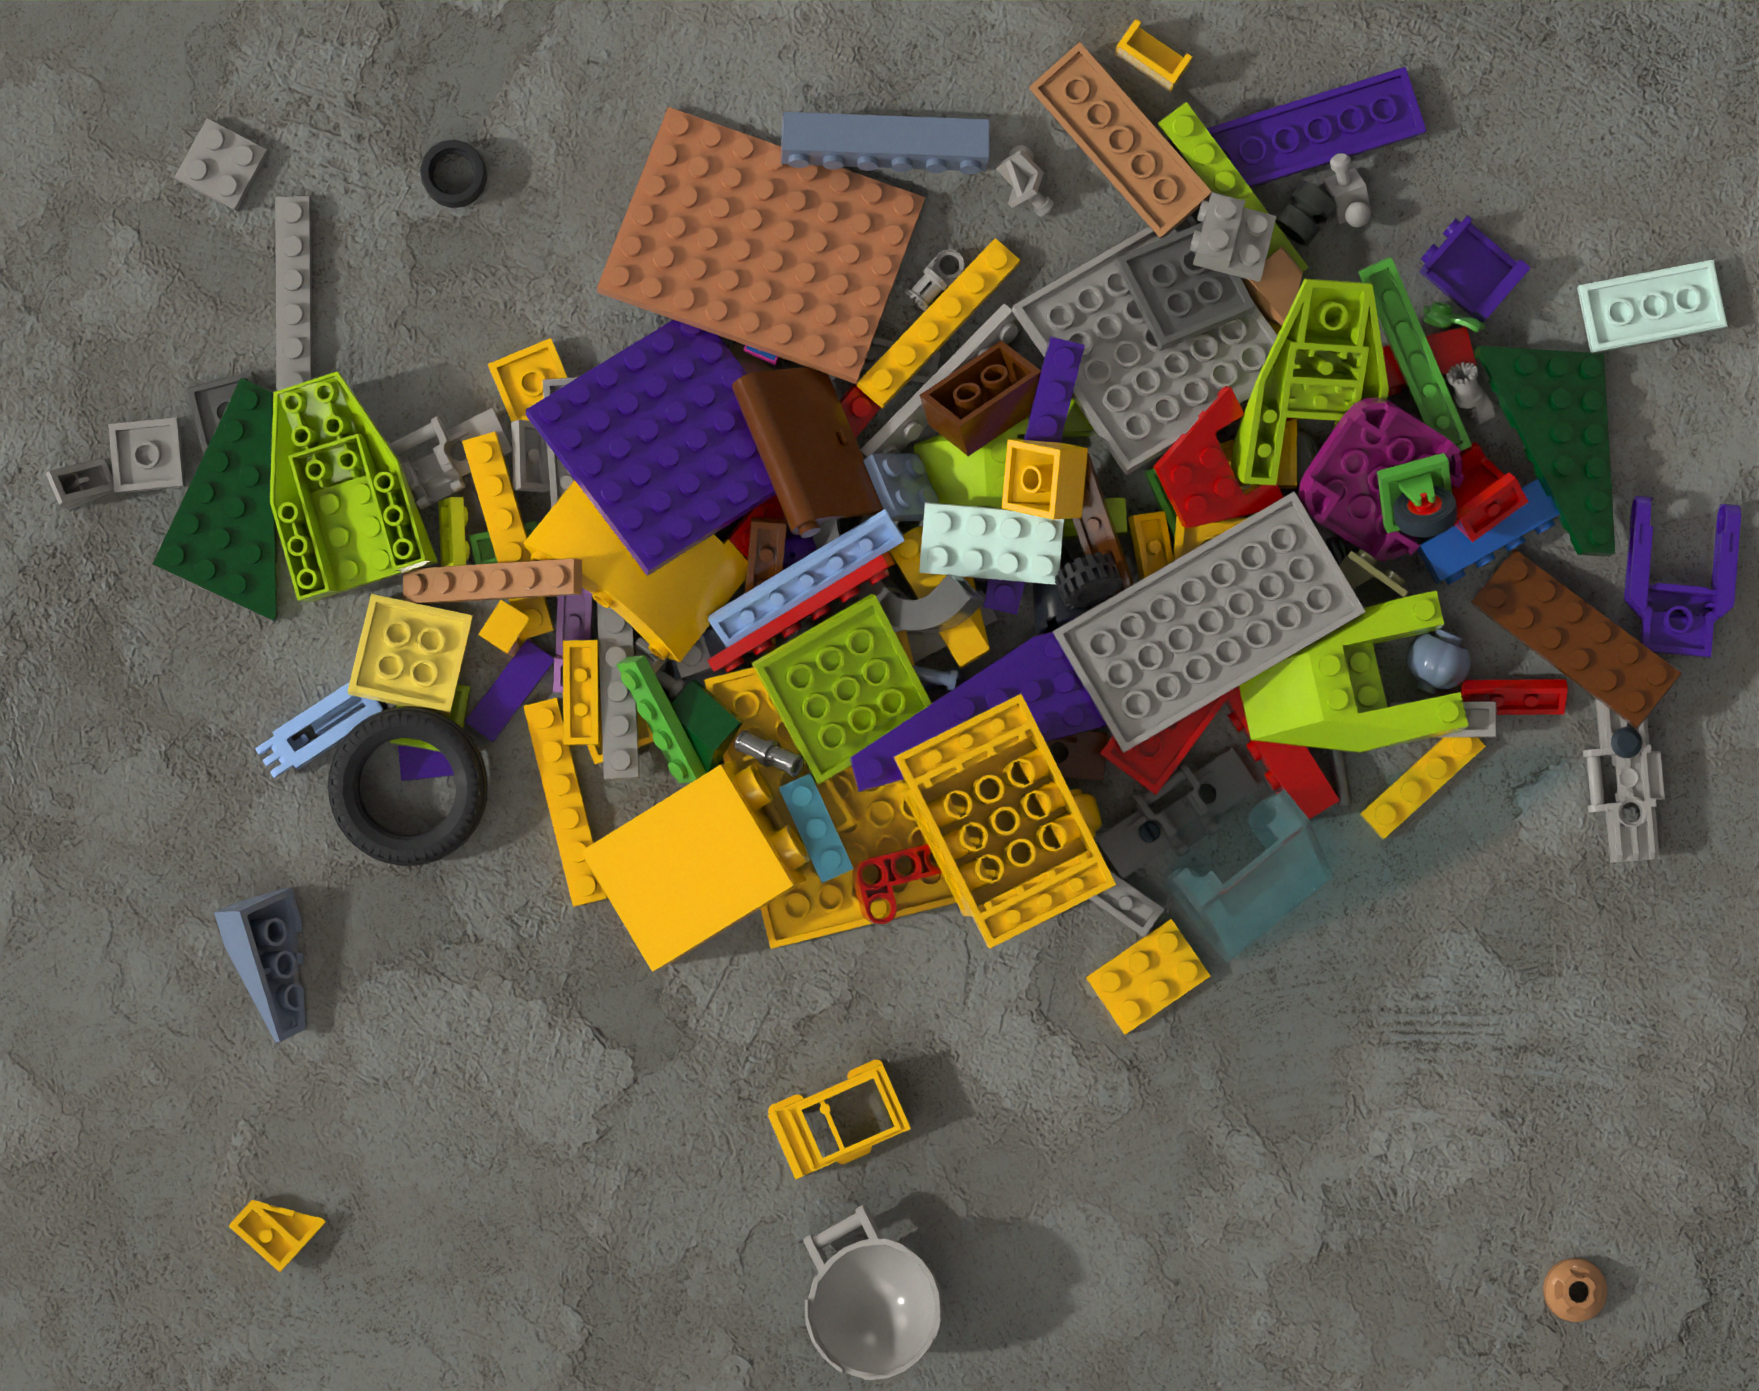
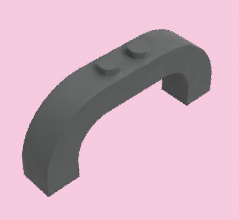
[813,517,985,633]

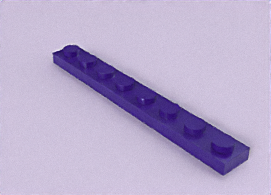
[983,336,1085,615]

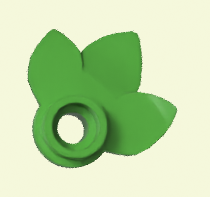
[1423,301,1485,332]

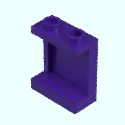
[1419,215,1531,323]

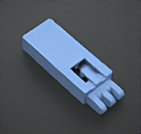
[255,682,384,778]

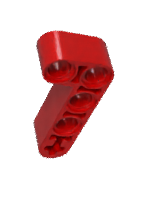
[852,843,942,924]

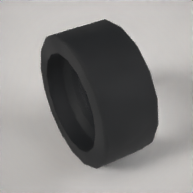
[420,139,487,208]

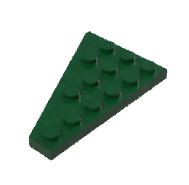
[1474,346,1615,557]
[152,378,278,621]

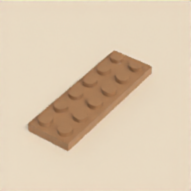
[1028,42,1212,239]

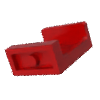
[1451,442,1529,543]

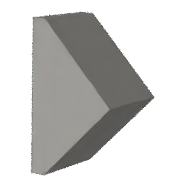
[46,458,114,511]

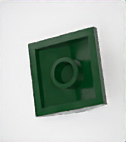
[670,679,744,773]

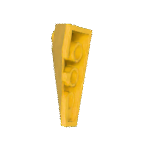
[888,526,990,669]

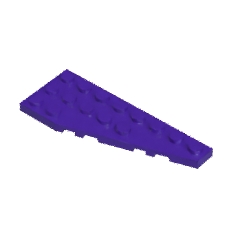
[850,632,1107,792]

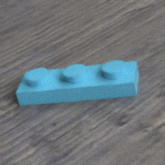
[779,773,854,883]

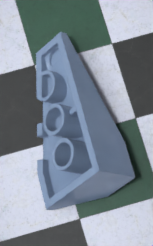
[214,888,306,1042]

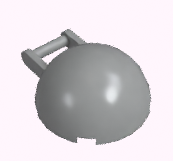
[803,1204,943,1380]

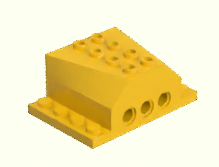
[894,694,1116,949]

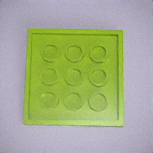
[752,594,932,784]

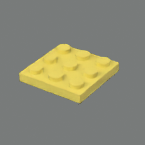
[348,594,473,716]

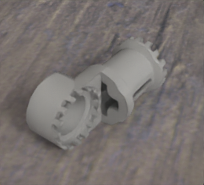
[904,249,965,312]
[1446,362,1495,425]

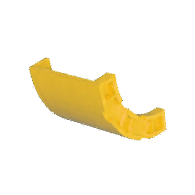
[523,480,747,662]

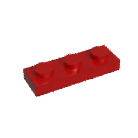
[1461,679,1568,715]

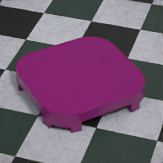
[1299,397,1465,562]

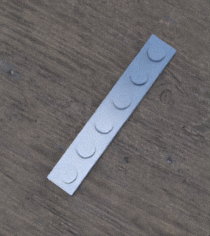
[708,509,905,648]

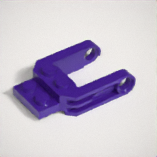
[1624,496,1741,658]

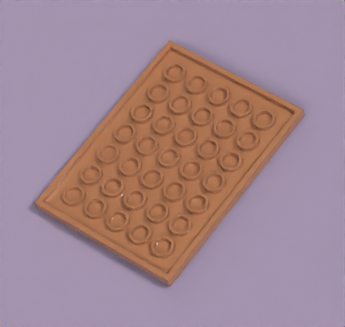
[597,107,925,384]

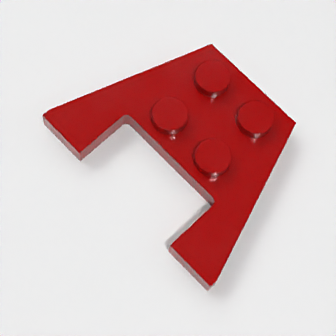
[1153,386,1284,528]

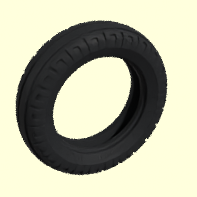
[328,707,488,866]

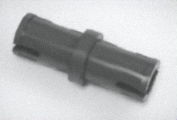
[735,730,804,777]

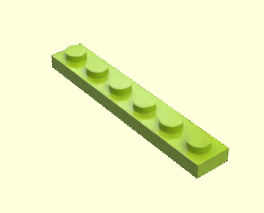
[1158,102,1309,272]

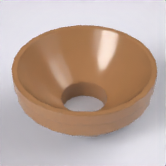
[1543,1258,1607,1322]

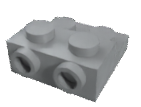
[1189,192,1276,282]

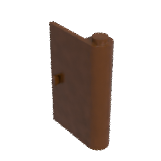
[732,367,884,538]

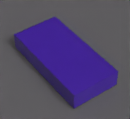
[398,746,454,781]

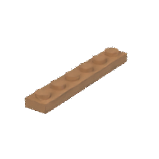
[403,559,582,604]

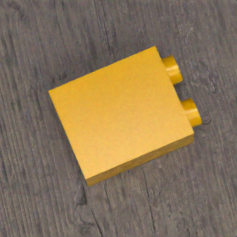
[581,761,810,972]

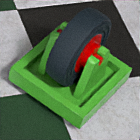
[1377,453,1457,537]

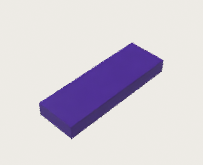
[465,639,554,743]

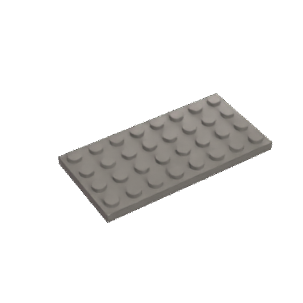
[1053,491,1366,753]

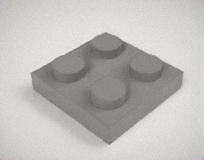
[174,118,269,212]
[108,417,185,494]

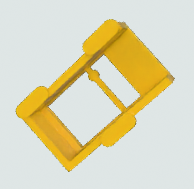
[768,1059,911,1180]

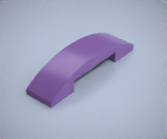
[553,587,593,693]

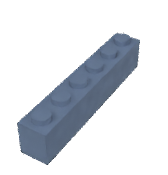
[781,112,989,174]

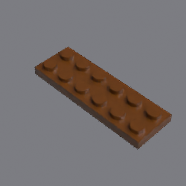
[1471,549,1681,729]

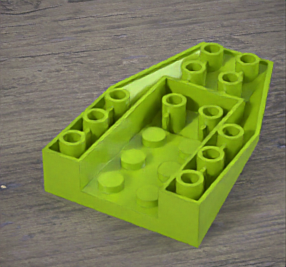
[270,371,438,602]

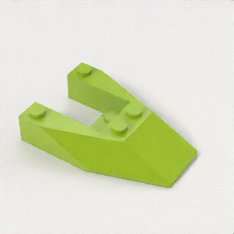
[1230,279,1389,485]
[914,398,1127,540]
[1239,591,1468,753]

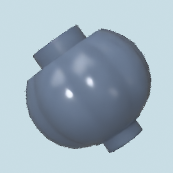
[1406,629,1471,694]

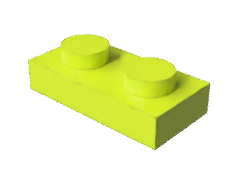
[438,497,470,567]

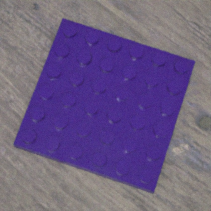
[526,320,776,576]

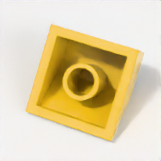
[1002,439,1088,520]

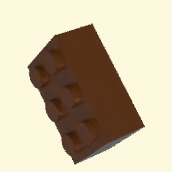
[919,341,1041,456]

